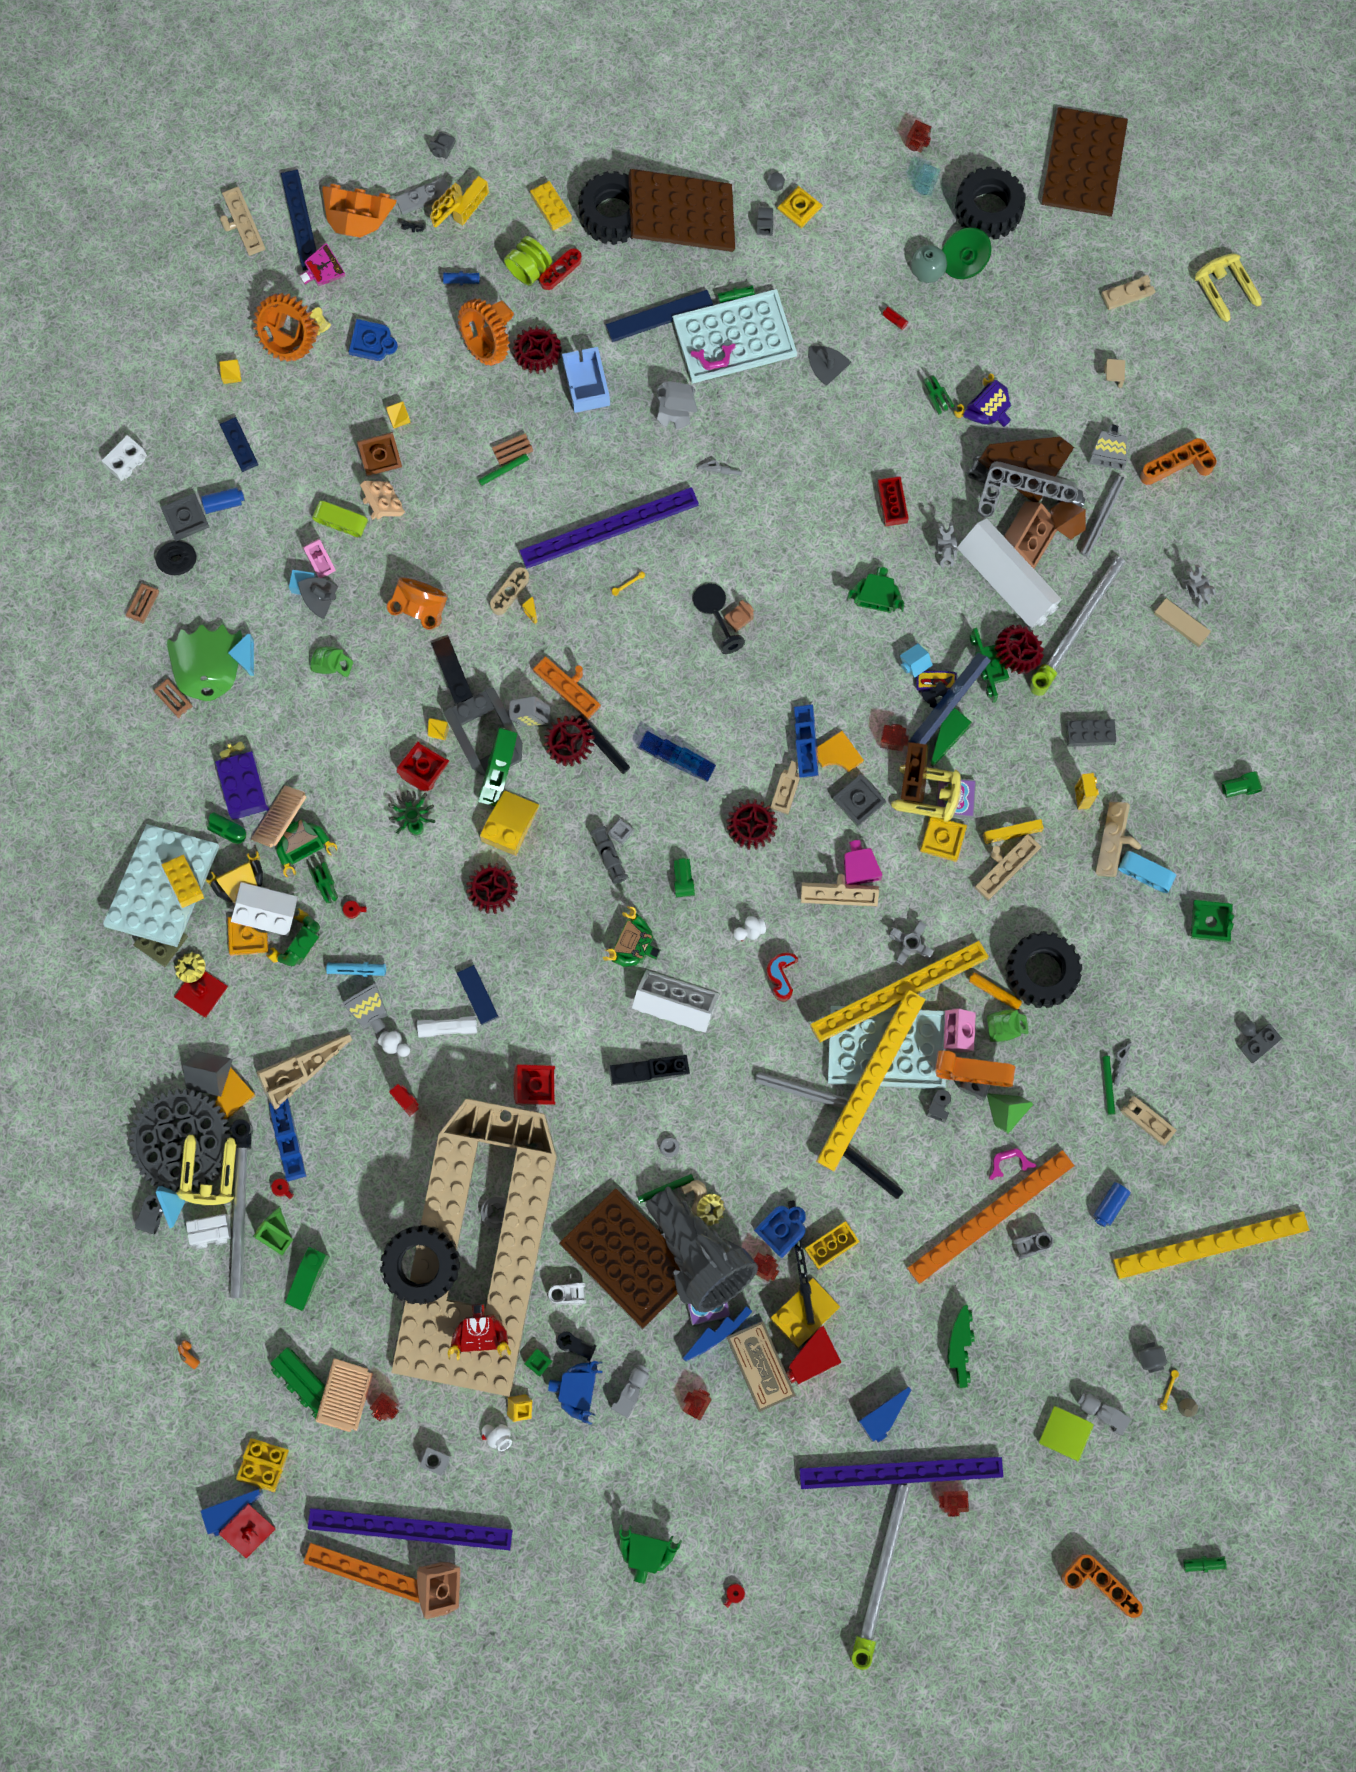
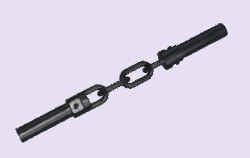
[788,1200,815,1325]

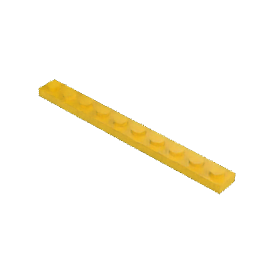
[810,941,989,1043]
[816,990,926,1171]
[1113,1211,1310,1280]

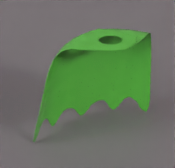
[167,624,242,701]

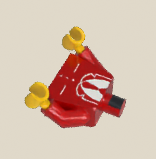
[448,1304,511,1360]

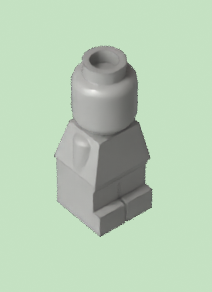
[611,1364,650,1418]
[1077,1393,1131,1435]

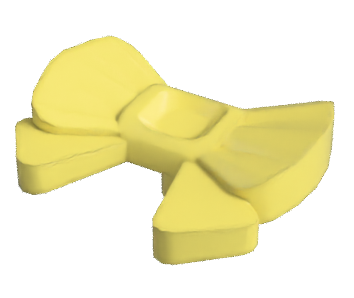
[309,307,331,336]
[220,742,245,759]

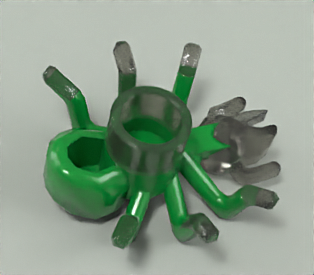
[388,790,436,836]

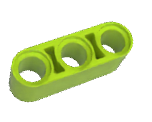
[312,501,368,538]

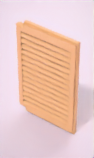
[251,785,307,847]
[315,1358,373,1432]

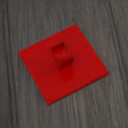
[174,969,228,1018]
[218,1503,276,1559]

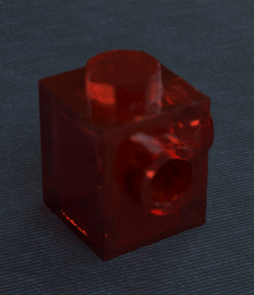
[905,120,932,153]
[880,724,909,751]
[754,1252,780,1283]
[683,1388,712,1421]
[370,1392,400,1422]
[938,1491,969,1517]

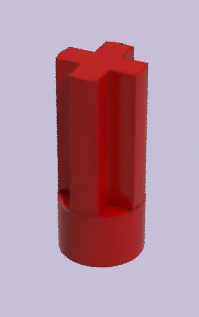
[882,306,909,330]

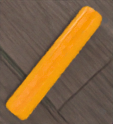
[969,973,1022,1010]

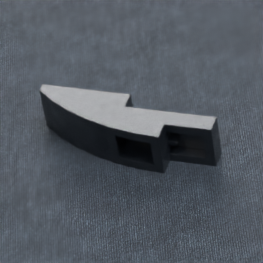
[608,1055,690,1086]

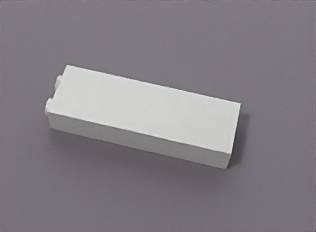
[957,519,1062,628]

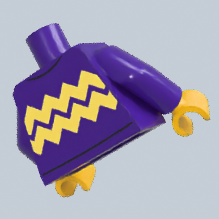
[954,373,1011,427]

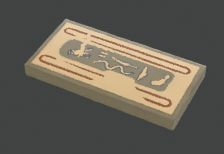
[726,1321,796,1412]

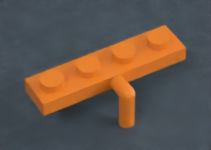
[533,656,601,720]

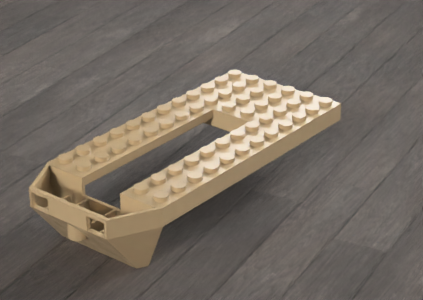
[391,1099,557,1397]

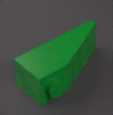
[930,708,972,767]
[285,1247,329,1311]

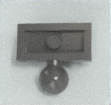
[1239,1021,1283,1063]

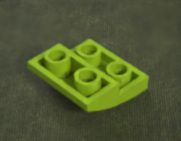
[1039,1406,1094,1462]

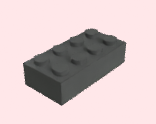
[1066,719,1117,747]

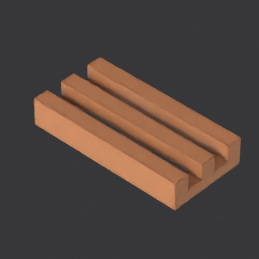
[492,433,533,465]
[125,583,159,624]
[153,678,193,719]

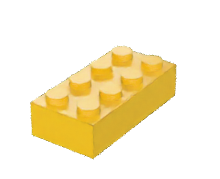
[453,176,489,226]
[530,181,572,231]
[1075,773,1099,810]
[161,854,204,908]
[804,1221,860,1270]

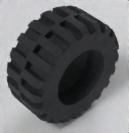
[955,166,1026,240]
[578,171,633,245]
[1005,931,1082,1008]
[380,1225,460,1305]

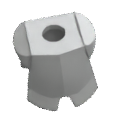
[657,381,698,429]

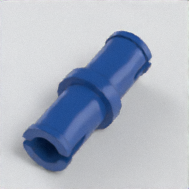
[443,271,480,286]

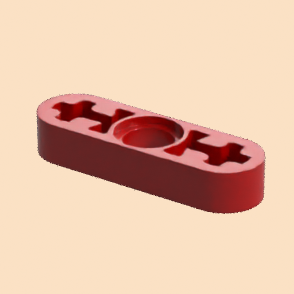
[539,248,582,290]

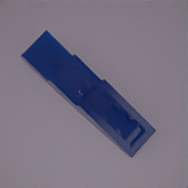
[637,731,716,782]

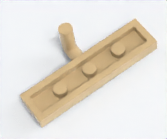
[220,186,266,256]
[1096,802,1141,877]
[975,834,1041,901]
[801,874,879,906]

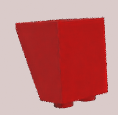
[786,1326,842,1386]

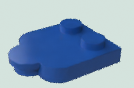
[349,319,398,361]
[754,1206,806,1258]

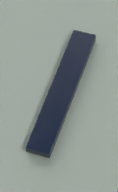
[281,169,317,270]
[606,290,713,343]
[908,653,991,744]

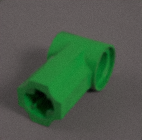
[1221,771,1263,798]
[674,858,695,898]

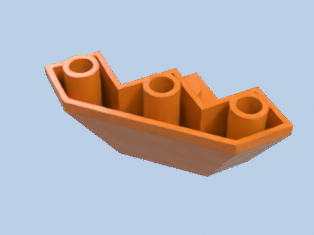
[322,184,397,238]

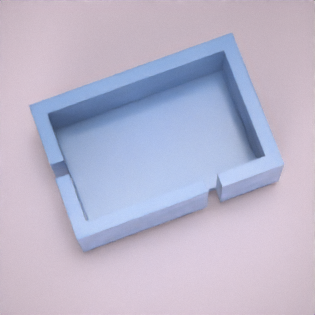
[562,347,610,413]

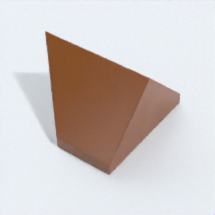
[1050,501,1086,540]

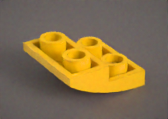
[430,183,462,228]
[236,1438,289,1493]

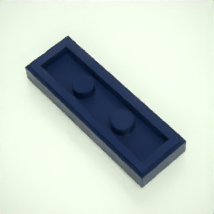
[219,417,259,472]
[457,965,499,1025]

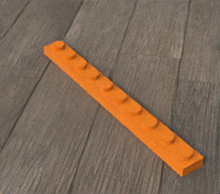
[907,1150,1075,1284]

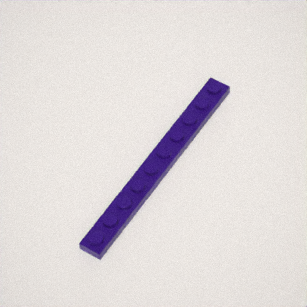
[519,487,699,569]
[799,1457,1004,1489]
[308,1508,513,1551]

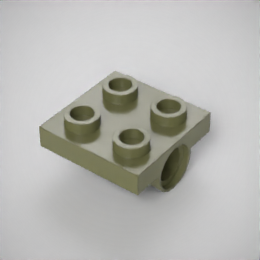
[133,933,188,967]

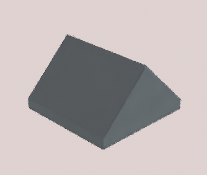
[183,1051,233,1097]

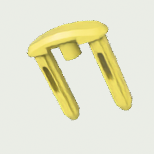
[1195,254,1262,322]
[891,765,961,822]
[176,1135,236,1205]

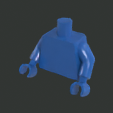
[548,1361,603,1425]

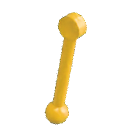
[612,571,645,596]
[1159,1370,1179,1410]

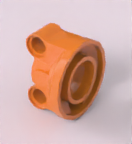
[387,577,448,630]

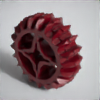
[513,325,562,374]
[994,624,1044,674]
[544,715,595,767]
[726,799,778,850]
[466,863,518,914]

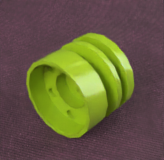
[504,236,552,286]

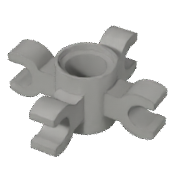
[936,522,957,568]
[1181,564,1216,609]
[889,921,934,966]

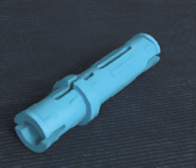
[326,962,386,977]

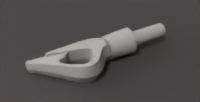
[697,460,742,476]
[1114,1042,1132,1086]

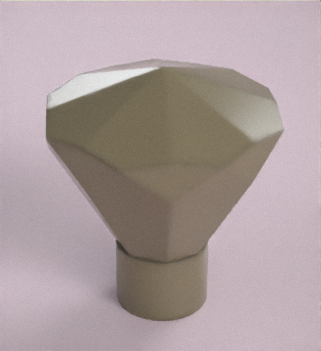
[1178,1398,1198,1417]

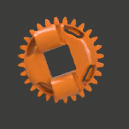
[253,293,320,362]
[458,298,514,366]

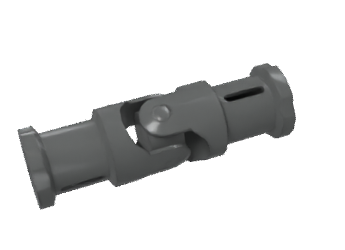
[590,826,629,884]

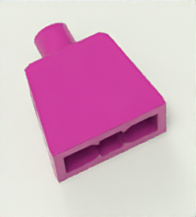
[844,840,882,885]

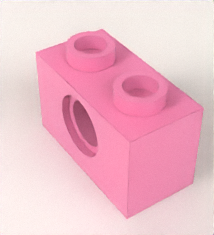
[944,1009,976,1053]

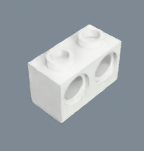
[102,435,147,481]

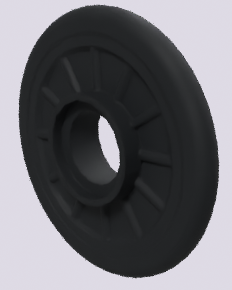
[155,541,197,575]

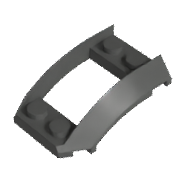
[443,688,523,776]

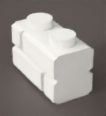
[186,1214,232,1249]

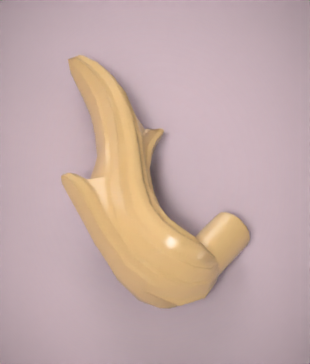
[681,1180,707,1215]

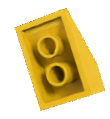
[480,791,539,856]
[770,1278,840,1349]

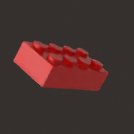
[877,476,909,527]
[389,1084,419,1117]

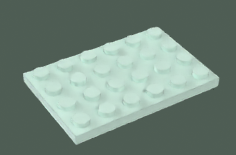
[672,289,797,384]
[103,824,219,947]
[828,1006,946,1090]

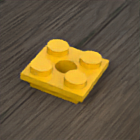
[777,186,823,229]

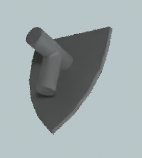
[809,346,852,386]
[298,577,338,619]

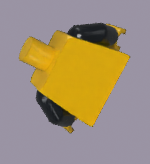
[205,851,263,904]

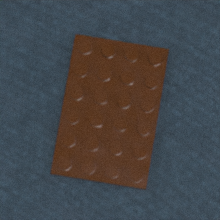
[1041,107,1128,217]
[628,169,735,252]
[559,1188,681,1330]

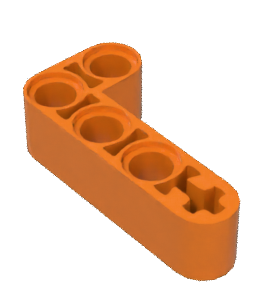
[1140,438,1217,485]
[935,1050,1016,1087]
[1061,1554,1143,1618]

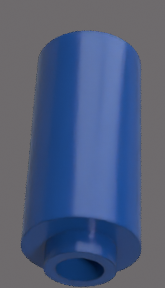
[201,487,245,514]
[1093,1182,1131,1227]

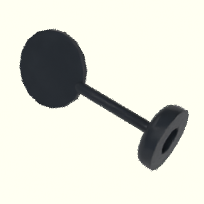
[693,583,745,654]

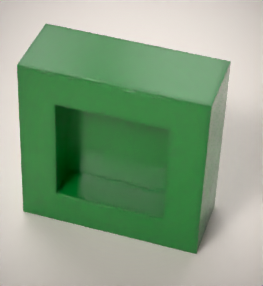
[524,1349,553,1377]

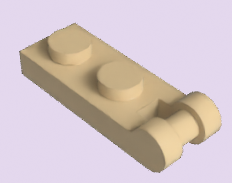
[1101,275,1156,310]
[1120,1096,1177,1146]

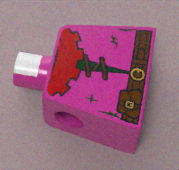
[299,243,345,287]

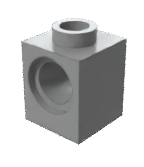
[418,1447,451,1476]

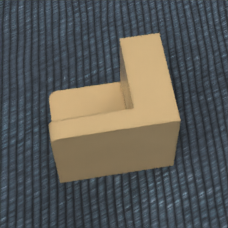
[1104,359,1125,388]

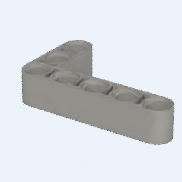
[978,462,1078,518]

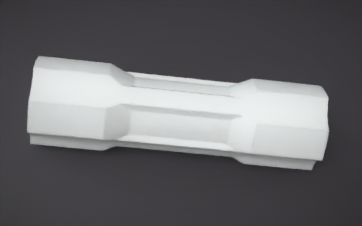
[417,1016,477,1038]

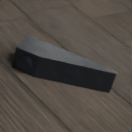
[431,637,473,706]

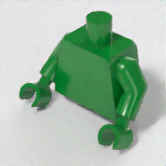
[846,567,905,613]
[619,1525,682,1584]

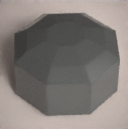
[767,172,785,192]

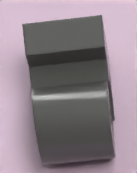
[757,207,773,236]
[958,1081,991,1101]
[926,1090,951,1123]

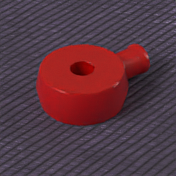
[343,901,367,919]
[271,1178,294,1199]
[723,1583,745,1608]

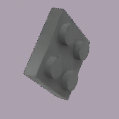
[161,493,210,542]
[832,774,887,827]

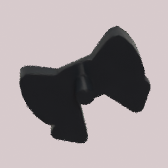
[401,220,426,232]
[922,681,948,708]

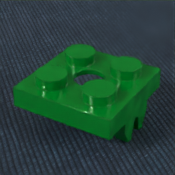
[1191,900,1234,943]

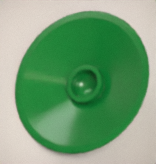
[942,227,992,279]

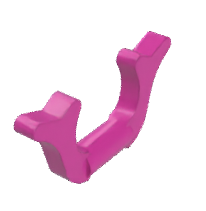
[691,343,735,370]
[989,1149,1036,1180]

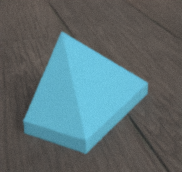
[228,634,254,676]
[156,1186,185,1228]

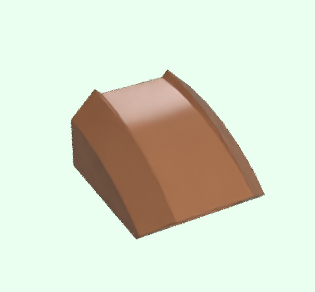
[417,1562,460,1619]

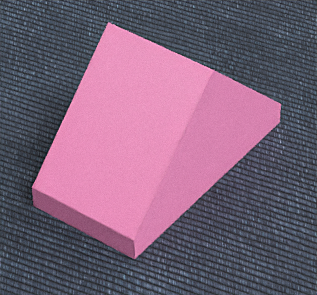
[303,539,336,578]

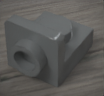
[429,132,456,159]

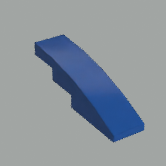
[794,704,819,778]
[269,1098,307,1182]
[683,1306,753,1362]

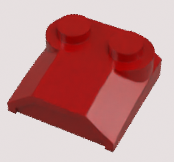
[396,741,450,791]
[514,1064,555,1106]

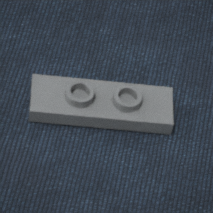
[395,178,449,215]

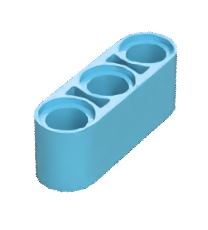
[1118,851,1176,893]

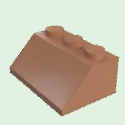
[1004,501,1057,569]

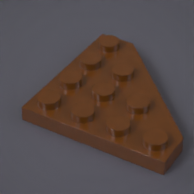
[978,436,1074,502]

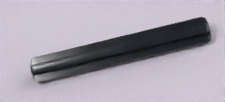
[576,714,630,774]
[843,1146,903,1199]

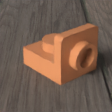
[724,600,754,632]

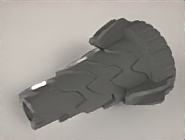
[646,1187,758,1313]

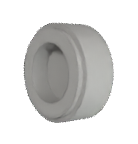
[660,1137,679,1157]

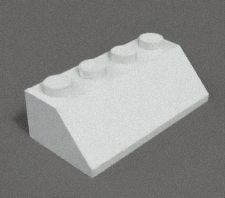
[632,970,719,1033]

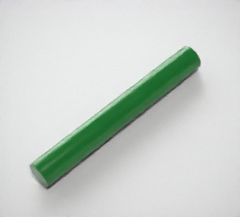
[478,453,529,486]
[1102,1056,1115,1115]
[637,1173,694,1204]

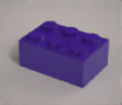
[215,751,269,820]

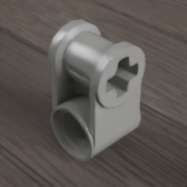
[1013,1232,1053,1260]

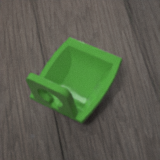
[310,646,353,677]
[987,1010,1029,1042]

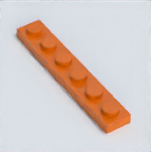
[303,1543,420,1603]

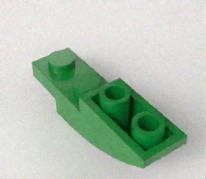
[477,727,517,806]
[947,1305,975,1388]

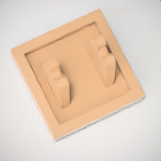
[360,481,405,520]

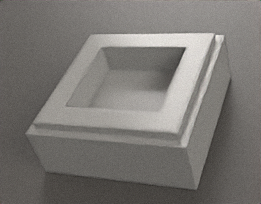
[608,818,635,845]

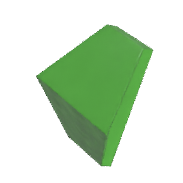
[987,1093,1034,1134]
[253,1207,293,1255]

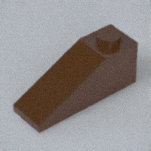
[901,742,928,803]

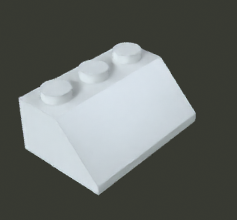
[231,882,298,936]

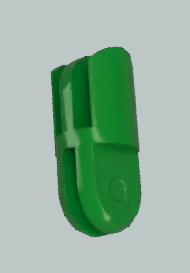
[924,375,954,415]
[207,812,247,844]
[309,862,338,904]

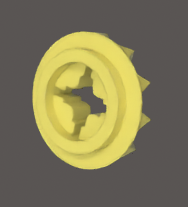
[175,952,206,983]
[697,1194,726,1226]

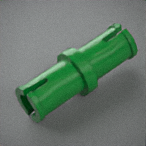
[717,285,755,304]
[1183,1556,1227,1573]

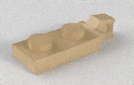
[770,761,800,815]

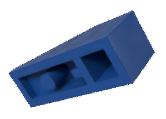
[858,1387,911,1443]
[201,1489,263,1537]

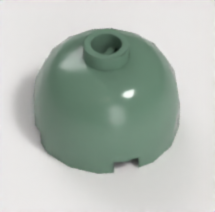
[911,245,947,283]

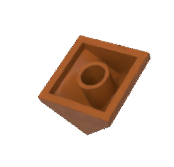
[357,432,402,476]

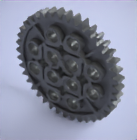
[128,1089,232,1192]

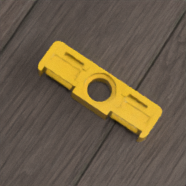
[983,819,1044,845]

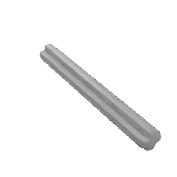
[1080,476,1126,557]
[755,1072,849,1109]

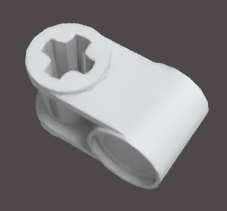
[548,1283,587,1305]

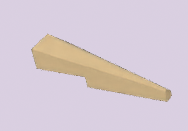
[256,1034,352,1109]

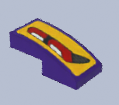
[917,671,957,692]

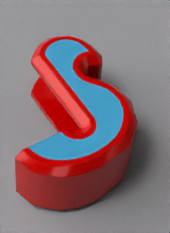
[766,952,799,1002]

